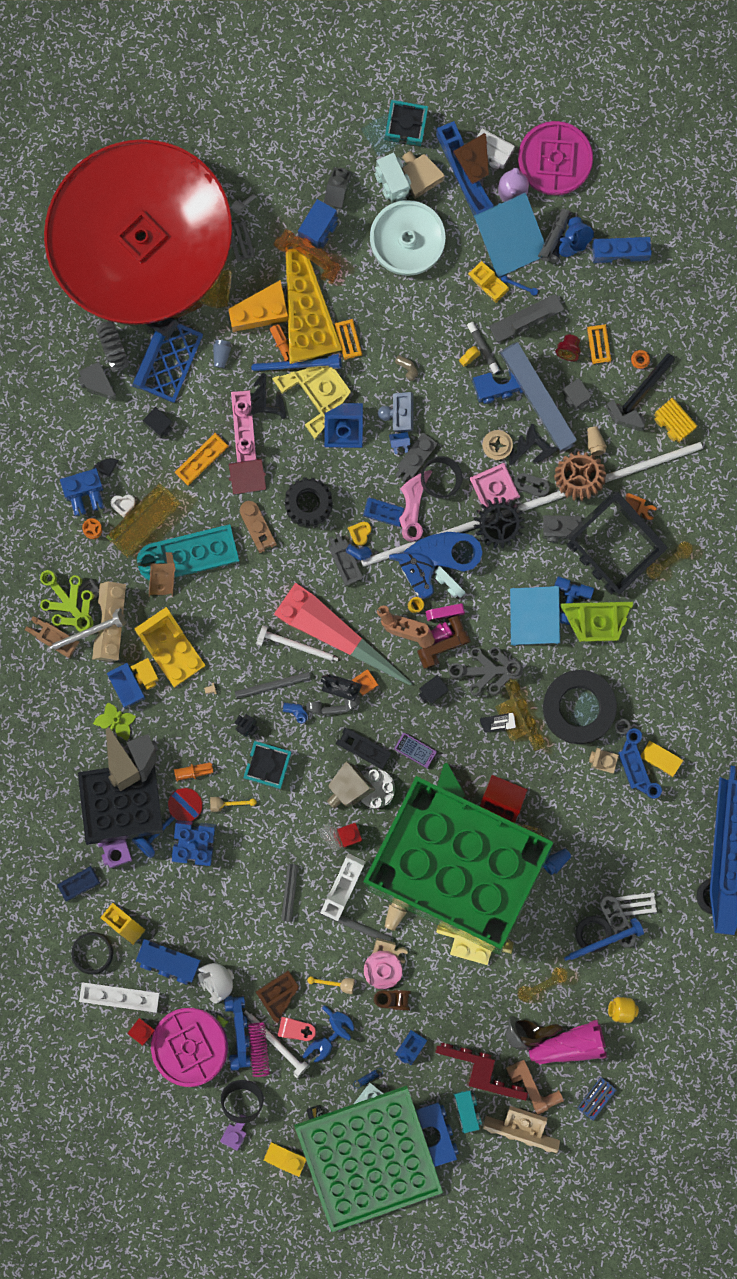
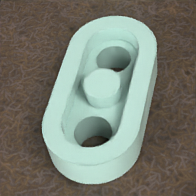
[434,566,466,599]

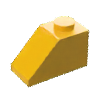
[100,903,145,945]
[264,1142,306,1177]

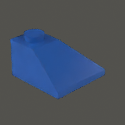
[324,403,363,448]

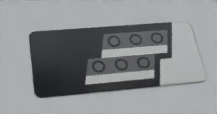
[480,713,516,733]

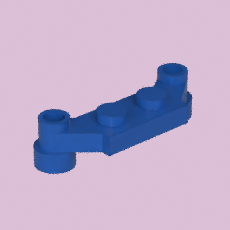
[618,728,662,799]
[224,996,250,1071]

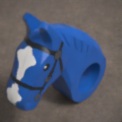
[389,532,482,599]

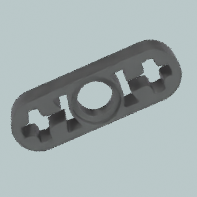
[600,894,636,947]

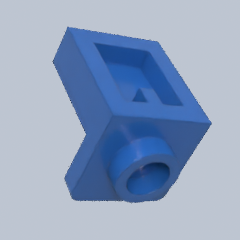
[395,1030,427,1065]

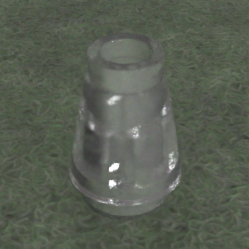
[318,822,343,852]

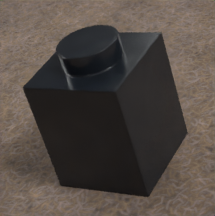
[143,407,173,439]
[418,675,449,705]

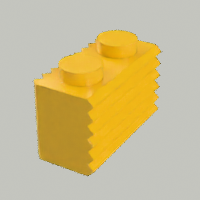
[654,398,697,443]

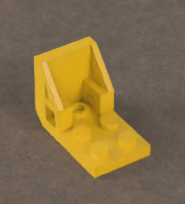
[135,607,206,688]

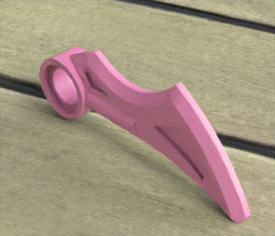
[399,470,432,542]

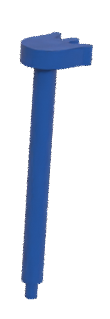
[564,918,644,961]

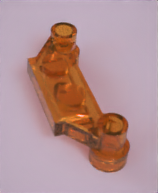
[273,229,341,285]

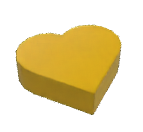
[459,346,481,367]
[348,522,371,546]

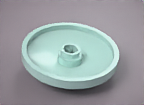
[370,200,445,276]

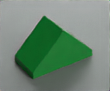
[437,763,466,798]

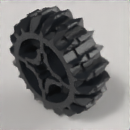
[473,497,525,549]

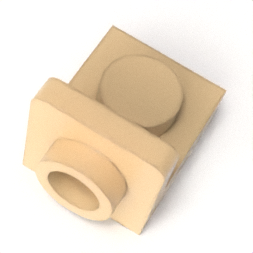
[589,748,619,774]

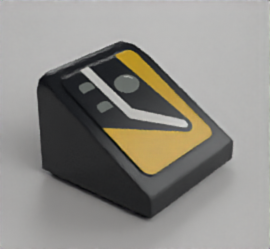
[306,1105,323,1120]

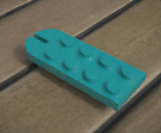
[137,524,239,581]

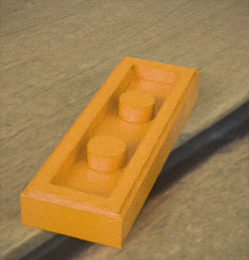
[175,433,229,486]

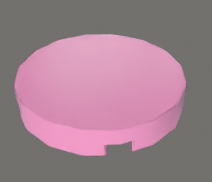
[364,951,402,989]

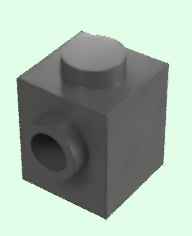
[562,378,592,410]

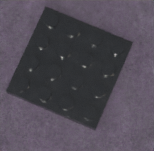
[78,764,164,845]

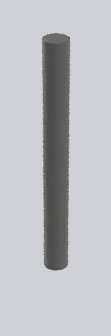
[235,672,311,699]
[318,907,392,941]

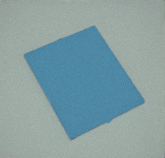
[474,193,545,278]

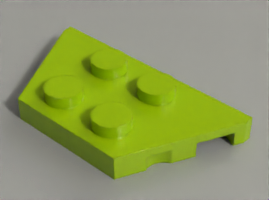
[561,602,633,642]

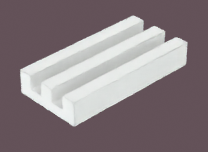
[616,893,657,917]

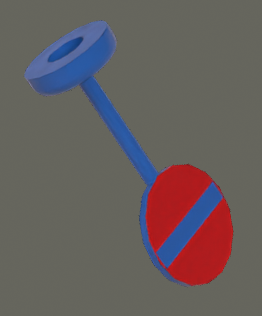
[132,788,202,858]

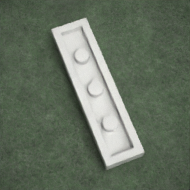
[79,982,160,1013]

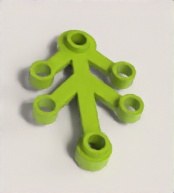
[40,570,94,632]

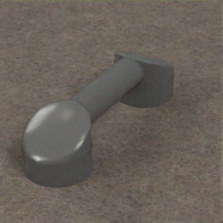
[306,697,360,716]

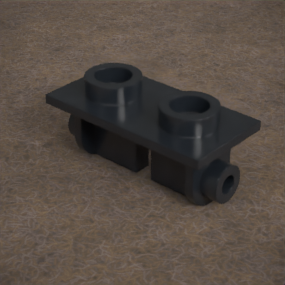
[321,674,362,701]

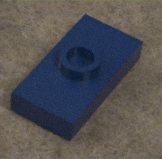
[57,866,100,902]

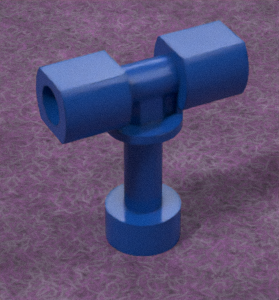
[554,576,594,625]

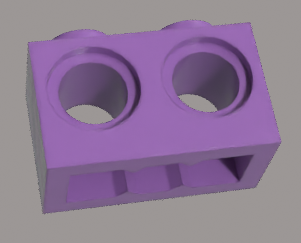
[98,839,133,868]

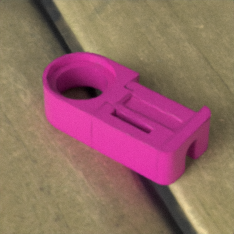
[425,603,465,621]

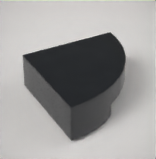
[93,458,118,478]

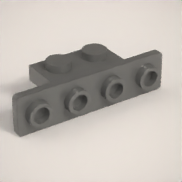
[489,294,564,343]

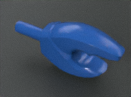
[322,1005,354,1041]
[303,1033,339,1063]

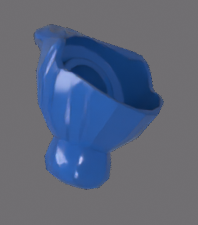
[559,217,594,257]

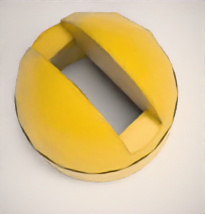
[408,597,424,613]

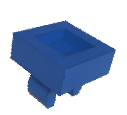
[389,432,410,454]

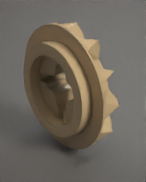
[482,430,513,461]

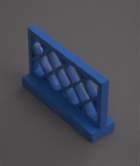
[132,324,203,403]

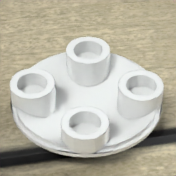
[361,770,395,808]

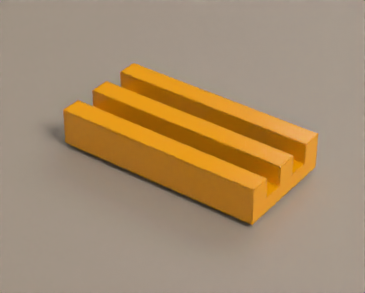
[334,319,362,360]
[587,324,611,364]

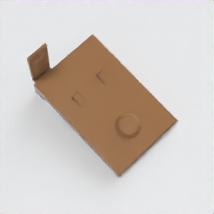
[149,552,175,597]

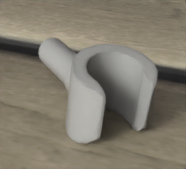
[231,194,256,214]

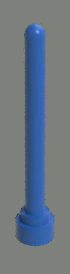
[251,353,342,371]

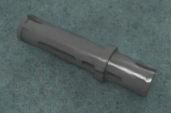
[538,208,572,262]

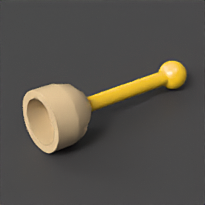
[210,797,257,812]
[307,976,355,994]

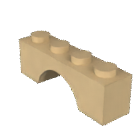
[92,581,126,662]

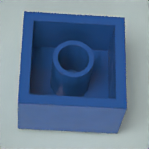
[298,199,338,252]

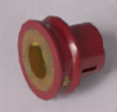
[555,334,581,361]

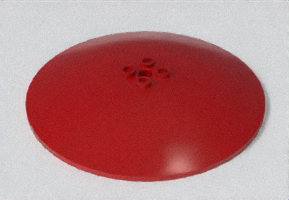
[44,139,232,324]

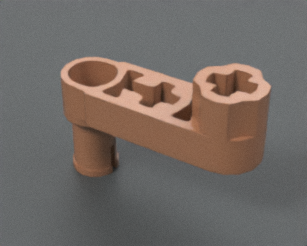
[377,605,435,648]
[506,1060,564,1115]

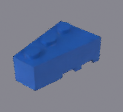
[136,939,201,985]

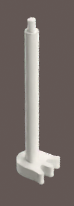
[256,625,338,661]
[244,1011,310,1079]

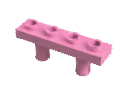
[231,390,256,462]

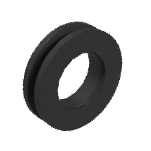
[543,670,617,744]

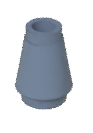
[213,340,232,368]

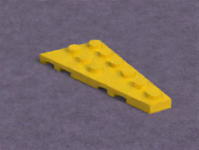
[286,246,342,364]

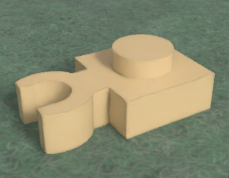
[372,938,408,964]

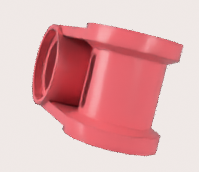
[278,1017,316,1041]

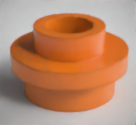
[631,350,650,369]

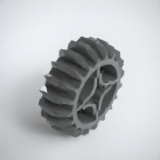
[96,321,129,372]

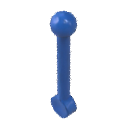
[501,276,538,296]

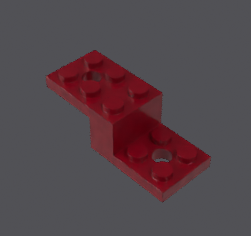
[435,1043,528,1101]

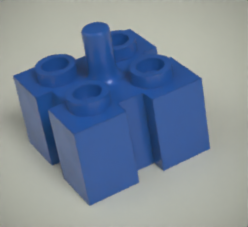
[172,820,216,866]

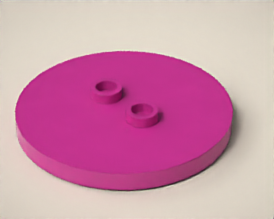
[518,121,593,195]
[151,1008,228,1087]

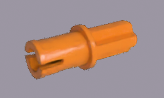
[270,324,290,361]
[174,762,213,781]

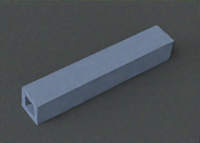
[499,342,576,451]

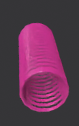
[248,1023,270,1077]

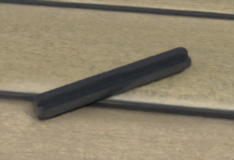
[622,353,675,414]

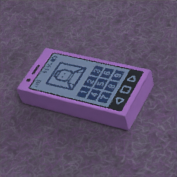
[394,733,437,769]

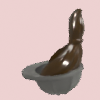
[506,1016,563,1050]

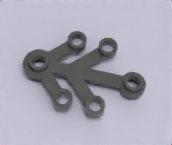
[448,647,524,697]

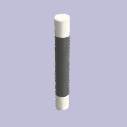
[467,322,500,374]

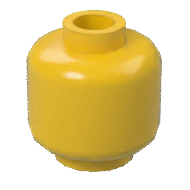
[608,997,639,1023]

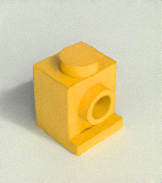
[131,658,159,690]

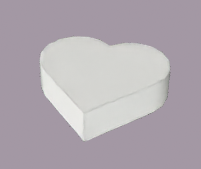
[111,495,136,518]

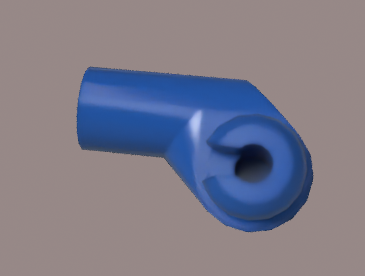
[345,544,372,561]
[283,703,308,724]

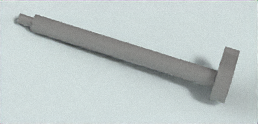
[48,608,128,650]

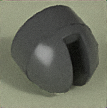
[615,719,631,734]

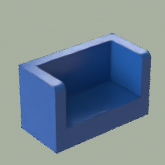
[107,663,145,709]

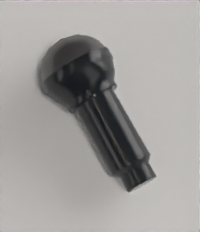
[549,235,563,263]

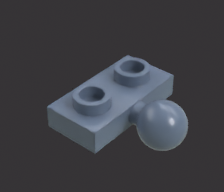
[378,392,413,432]

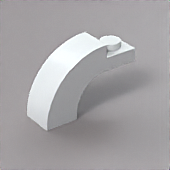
[320,853,366,921]

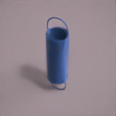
[353,1068,383,1088]

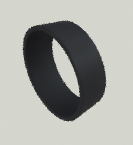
[421,456,463,498]
[71,932,114,974]
[221,1080,264,1123]

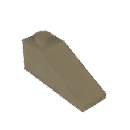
[106,727,140,791]

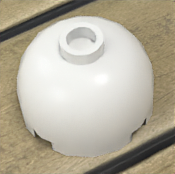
[198,963,234,1003]

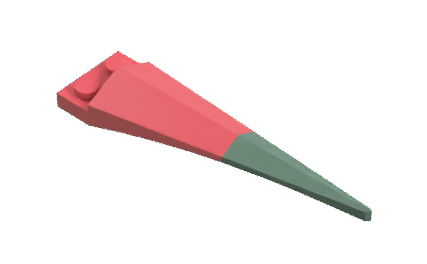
[273,583,412,685]

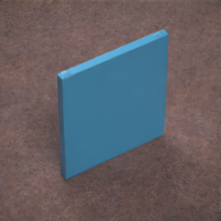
[510,586,560,646]

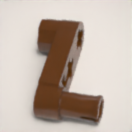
[417,615,471,669]

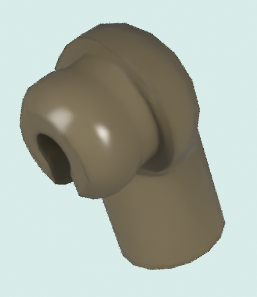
[395,355,418,381]

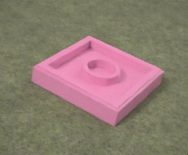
[469,463,520,507]

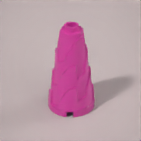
[529,1019,607,1065]

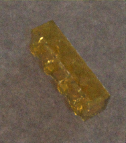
[106,483,181,557]

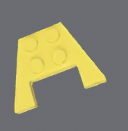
[272,366,351,440]

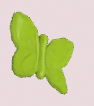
[93,703,136,741]

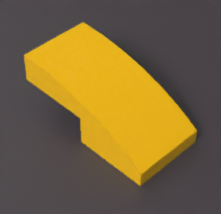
[468,261,509,303]
[640,741,683,777]

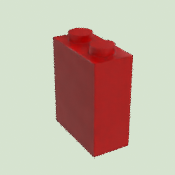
[479,775,528,823]

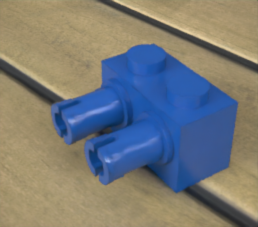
[60,468,105,516]

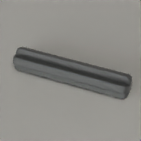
[281,864,298,922]

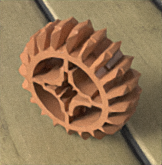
[554,451,606,501]

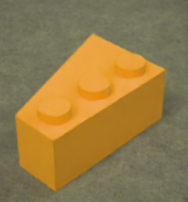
[228,280,288,332]

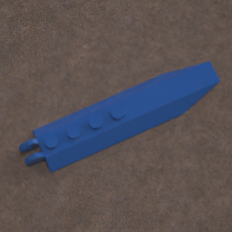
[710,766,737,935]

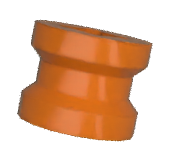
[82,518,102,539]

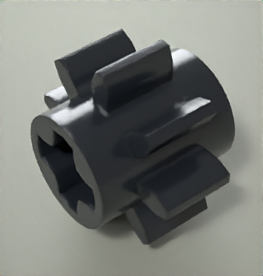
[234,714,258,738]

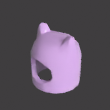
[498,167,529,202]

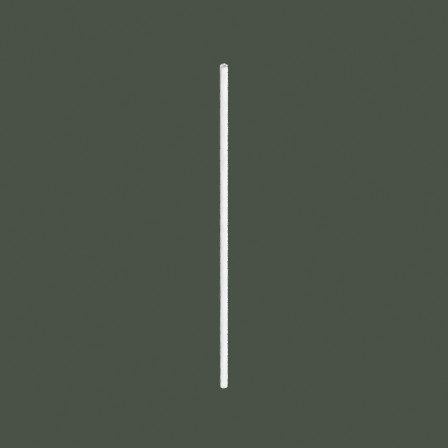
[361,442,703,567]

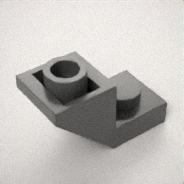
[606,400,646,431]

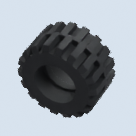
[285,477,332,528]

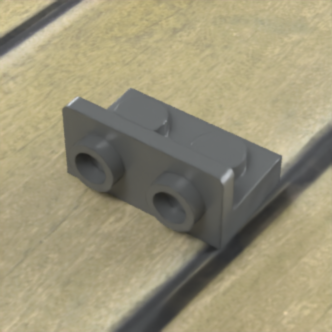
[543,515,582,542]

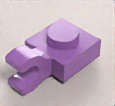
[220,1114,246,1151]

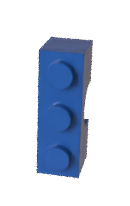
[592,237,651,263]
[472,369,524,404]
[416,1102,459,1167]

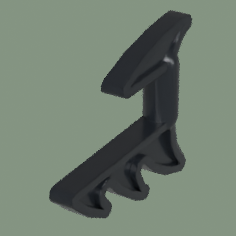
[250,373,286,419]
[509,424,558,466]

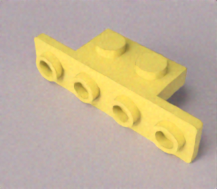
[436,925,514,965]

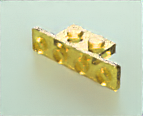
[495,679,545,751]

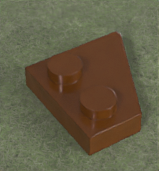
[453,133,489,184]
[255,970,299,1023]

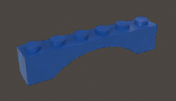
[436,121,494,216]

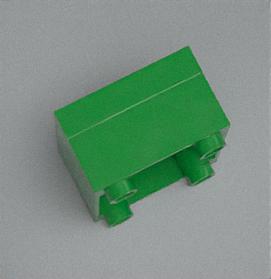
[363,776,554,955]

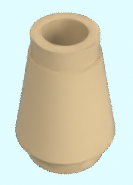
[587,426,607,456]
[384,903,407,931]

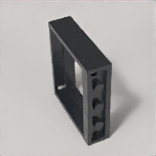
[564,492,668,595]

